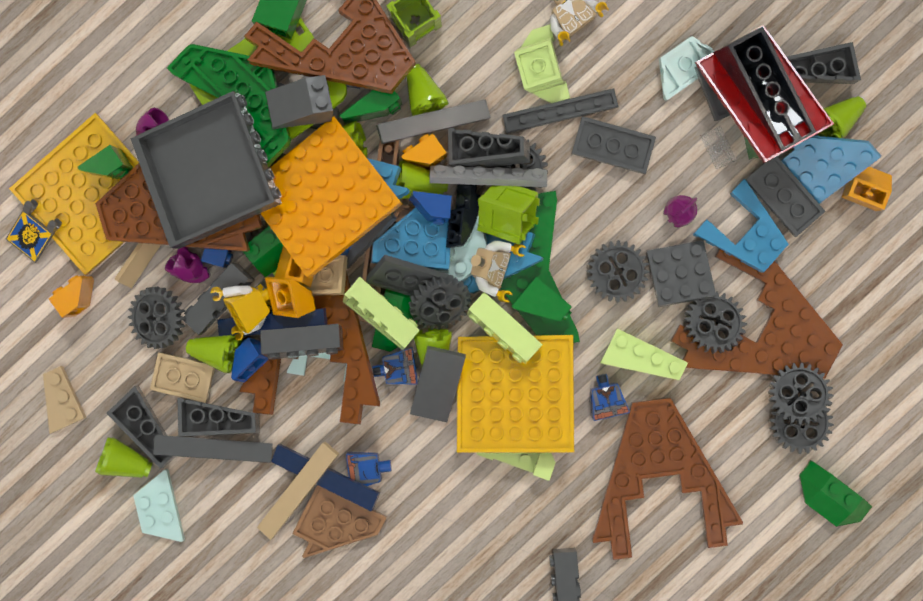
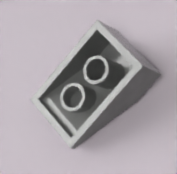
[265,75,333,129]

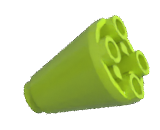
[406,64,449,116]
[818,96,866,138]
[186,335,242,373]
[95,437,153,478]

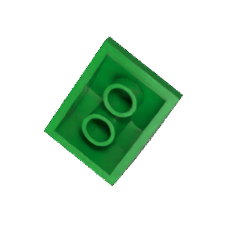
[339,90,402,124]

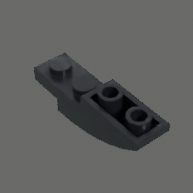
[446,184,481,248]

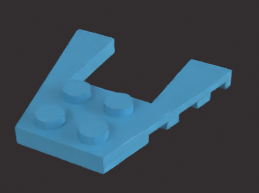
[693,179,789,273]

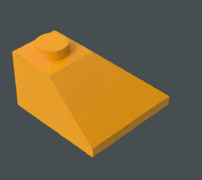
[265,277,316,318]

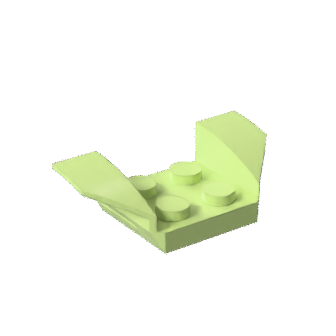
[514,24,570,103]
[476,453,556,481]

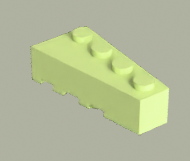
[343,277,419,350]
[467,292,543,364]
[600,329,688,380]

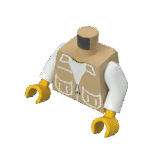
[550,0,609,46]
[471,241,526,302]

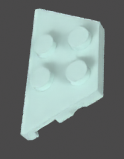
[659,36,715,101]
[433,216,487,282]
[133,469,185,542]

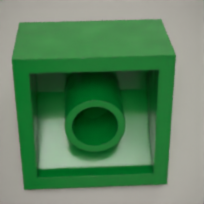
[77,145,133,179]
[242,226,283,278]

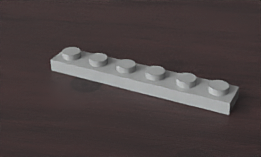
[430,165,547,187]

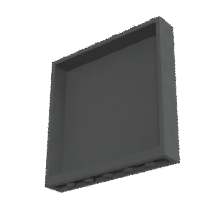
[130,91,282,249]

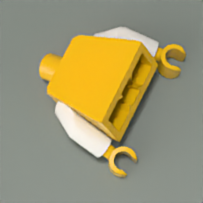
[210,285,270,340]

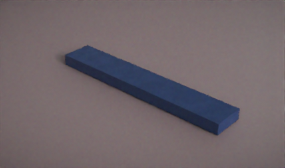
[217,308,327,336]
[271,444,380,511]

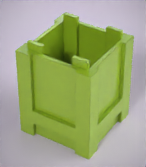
[386,0,442,48]
[477,185,540,244]

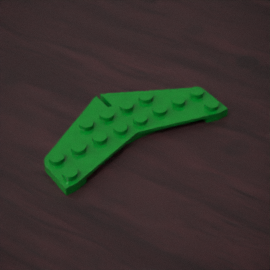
[167,44,291,167]
[500,191,580,343]

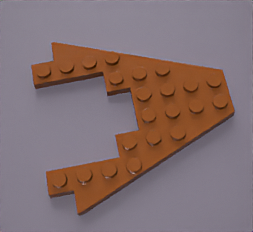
[244,0,416,94]
[95,163,263,252]
[671,248,843,379]
[240,270,380,425]
[592,398,743,560]

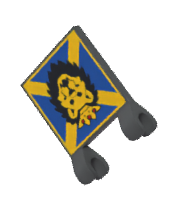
[6,199,62,263]

